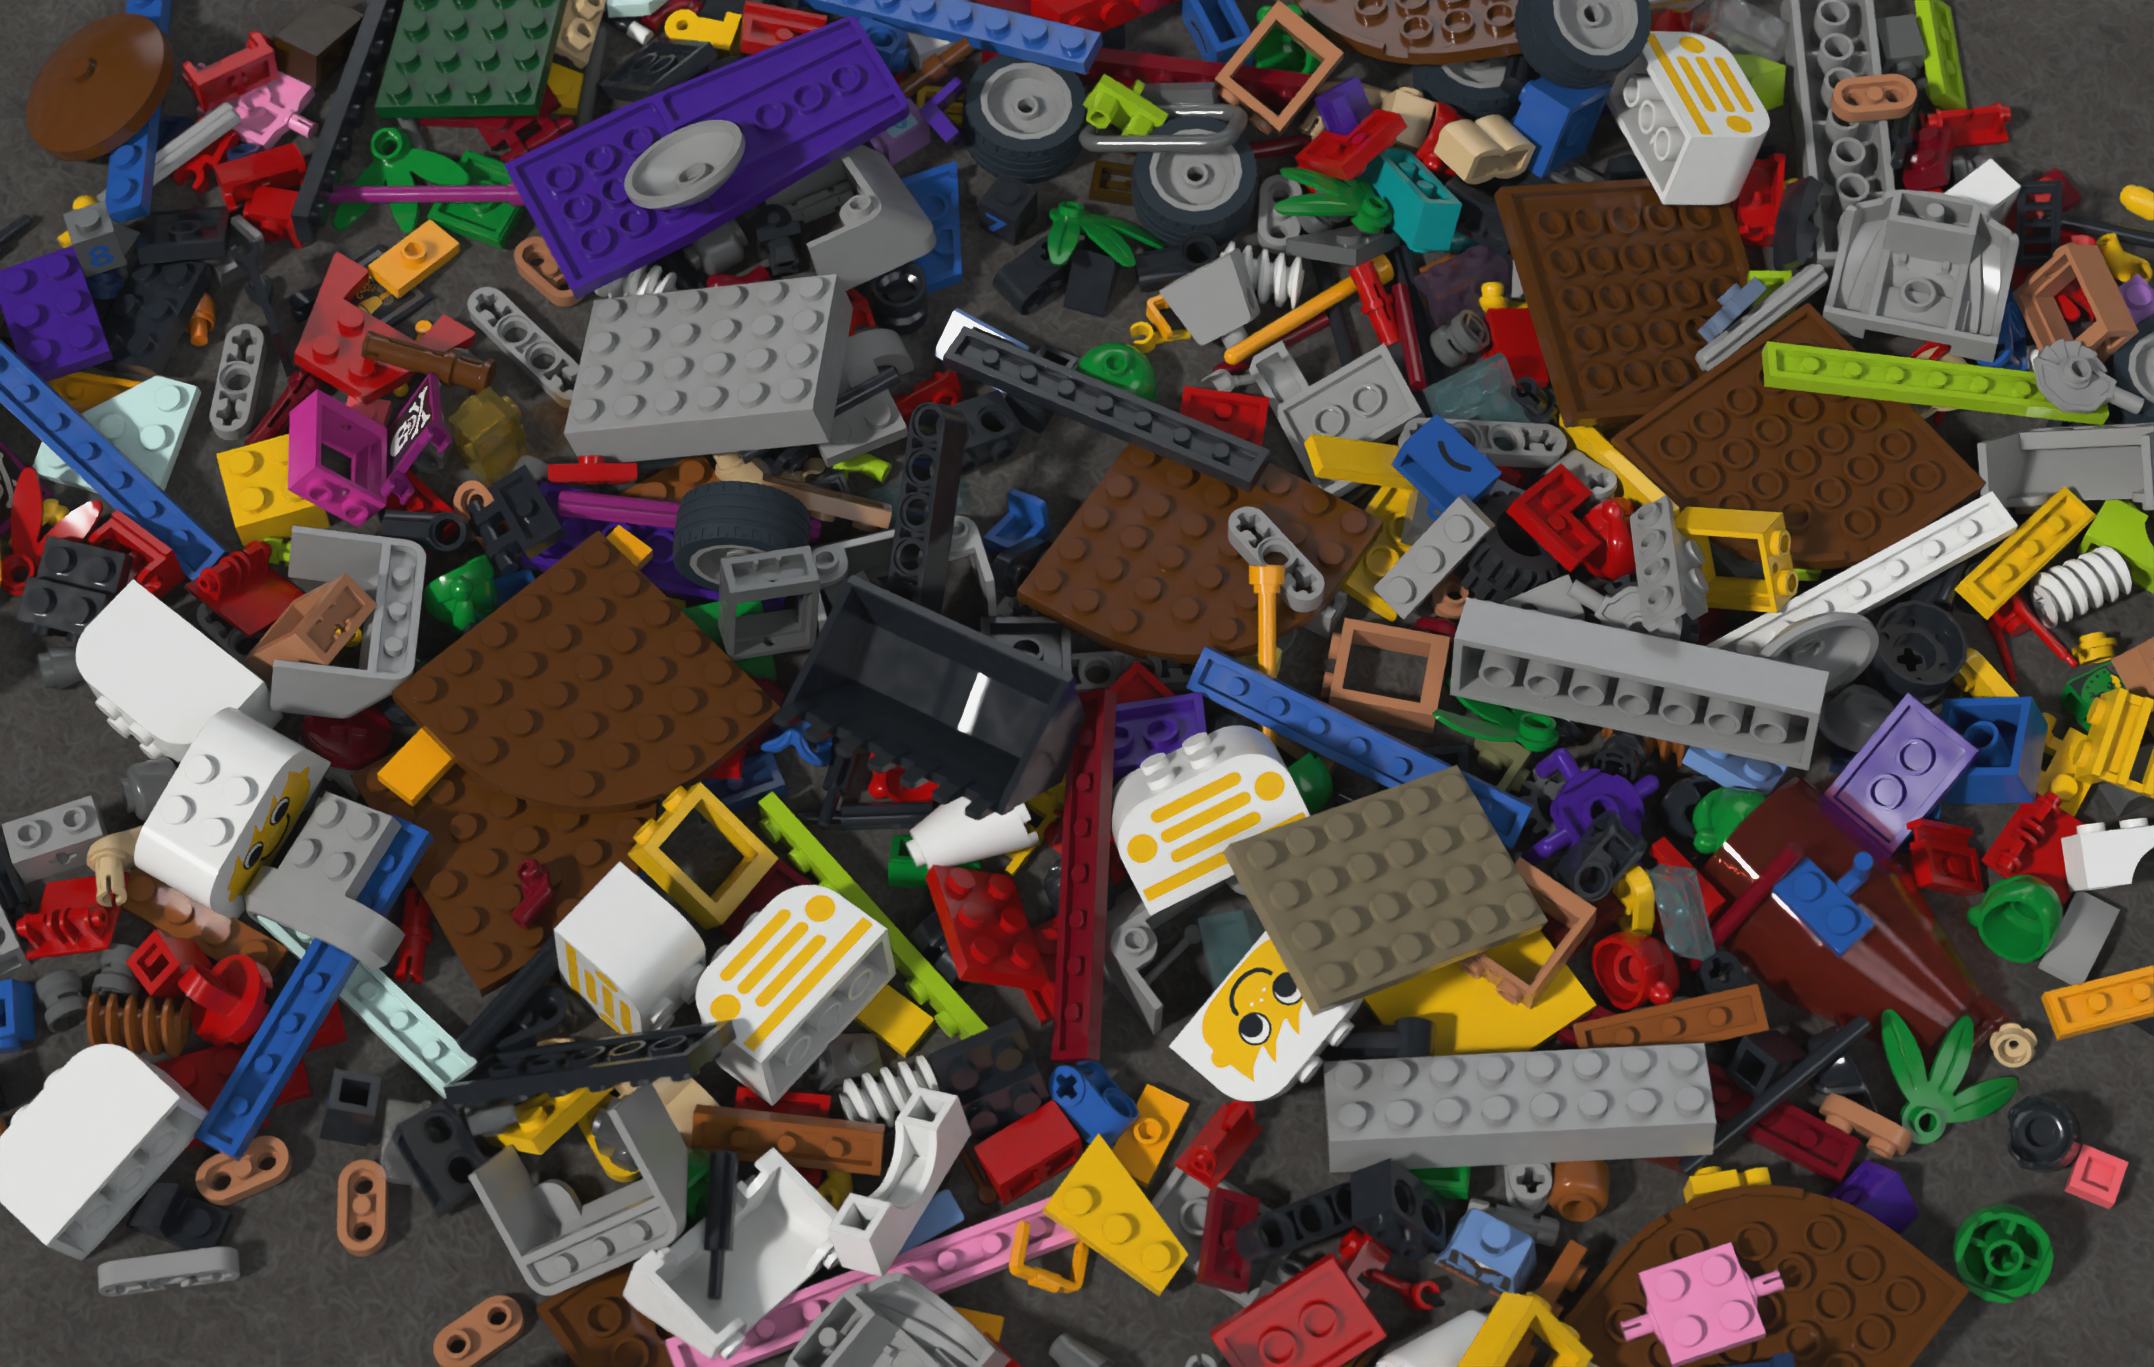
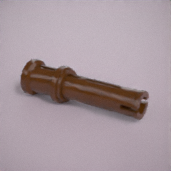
[361,331,497,398]

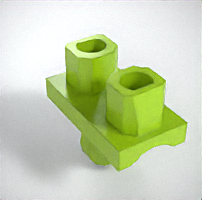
[1083,74,1168,135]

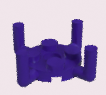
[1521,748,1660,891]

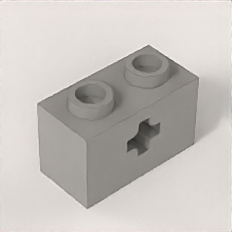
[1,795,108,884]

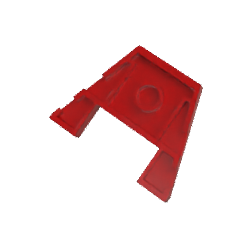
[295,252,476,406]

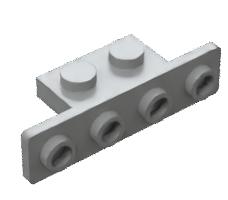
[1630,496,1709,632]

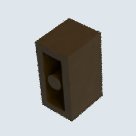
[273,0,364,89]

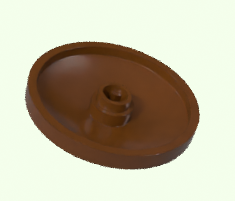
[26,13,174,162]

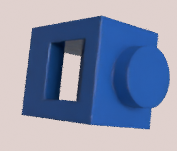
[0,979,36,1054]

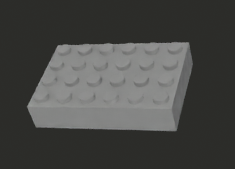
[564,274,853,463]

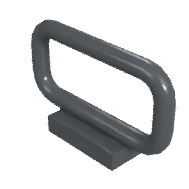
[1079,82,1248,153]

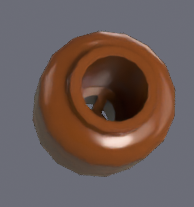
[1547,1160,1610,1222]

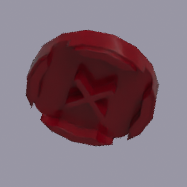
[301,706,393,771]

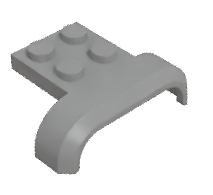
[816,327,914,468]
[1249,340,1426,498]
[243,791,406,971]

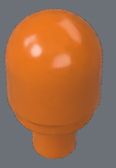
[185,293,216,346]

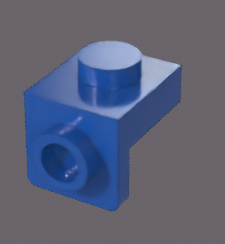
[983,488,1051,555]

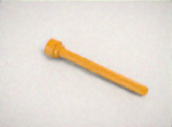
[1224,254,1394,365]
[1249,565,1285,748]

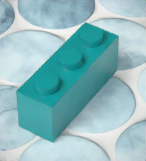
[1363,148,1462,254]

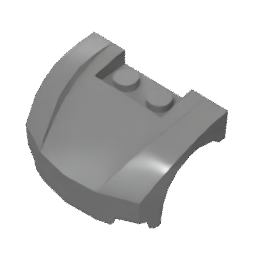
[1823,190,2019,363]
[785,1272,1011,1367]

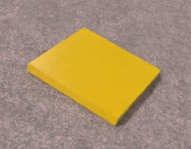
[1363,930,1597,1056]

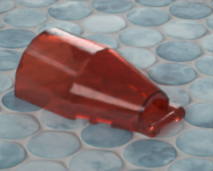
[1700,776,2010,1073]

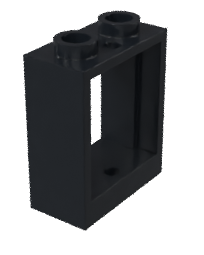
[1445,169,1557,258]

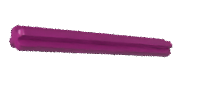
[557,490,821,543]

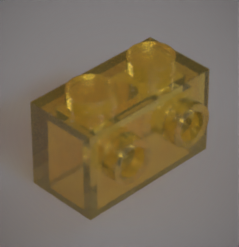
[449,386,528,484]

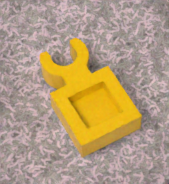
[1683,1166,1772,1203]

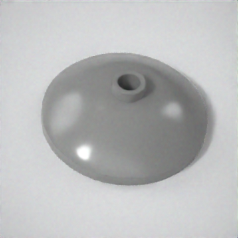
[624,120,745,210]
[1758,611,1879,696]

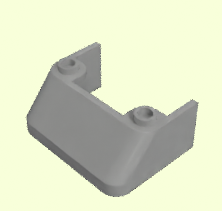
[765,144,937,291]
[1977,422,2154,514]
[810,515,998,635]
[269,526,426,719]
[1104,875,1246,1035]
[468,1083,688,1296]

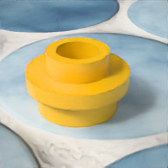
[2072,632,2118,666]

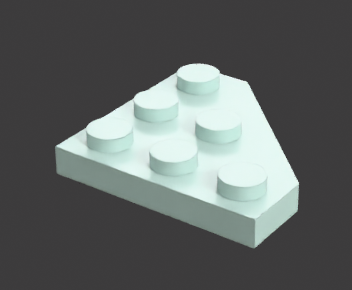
[32,375,201,493]

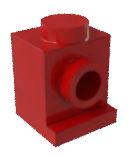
[243,185,304,249]
[126,929,213,998]

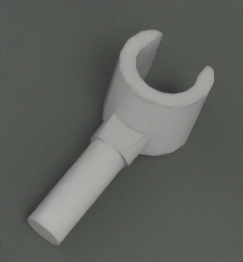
[1201,369,1256,392]

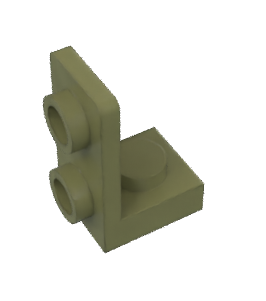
[1472,738,1532,794]

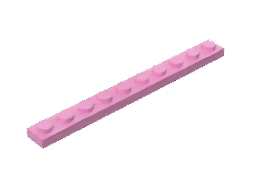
[665,1197,1081,1367]

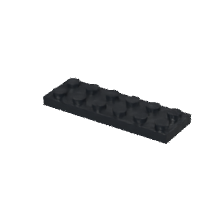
[443,1020,737,1108]

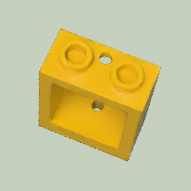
[1675,507,1798,613]
[627,782,779,930]
[1457,1292,1593,1367]

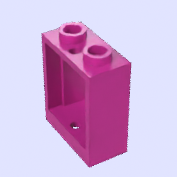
[288,389,387,528]

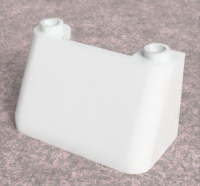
[623,1147,840,1360]

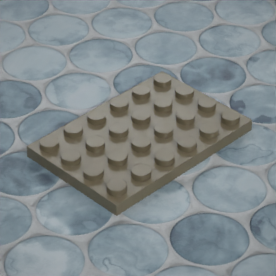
[1223,765,1548,1016]

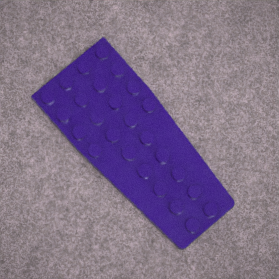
[504,16,910,299]

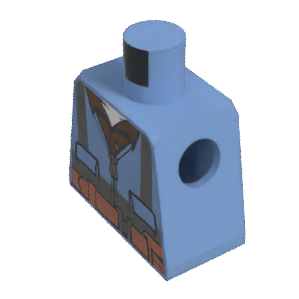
[1435,1208,1537,1298]

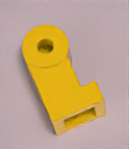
[665,9,744,63]

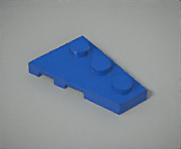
[901,161,962,294]

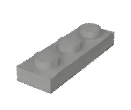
[1373,494,1496,620]

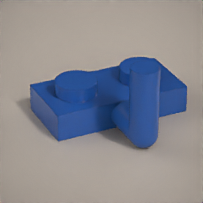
[1772,852,1875,959]

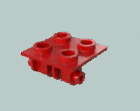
[184,540,305,638]
[1981,792,2085,907]
[16,872,130,960]

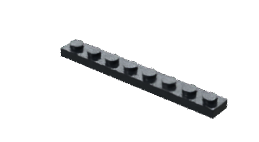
[291,0,404,243]
[942,326,1271,493]

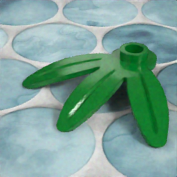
[333,128,470,233]
[1274,167,1392,234]
[1048,201,1168,267]
[1432,676,1559,752]
[1881,1009,2019,1144]

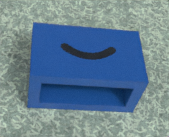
[1182,0,1254,67]
[1391,414,1502,512]

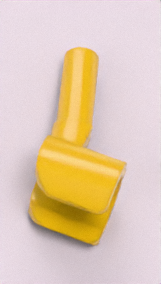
[1130,322,1191,353]

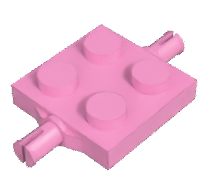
[195,63,318,152]
[1620,1242,1784,1367]

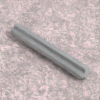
[96,102,241,202]
[1695,263,1828,372]

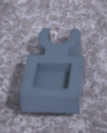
[1698,277,1767,343]

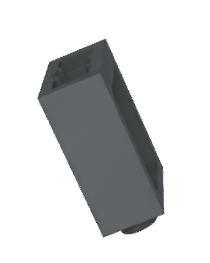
[718,545,820,660]

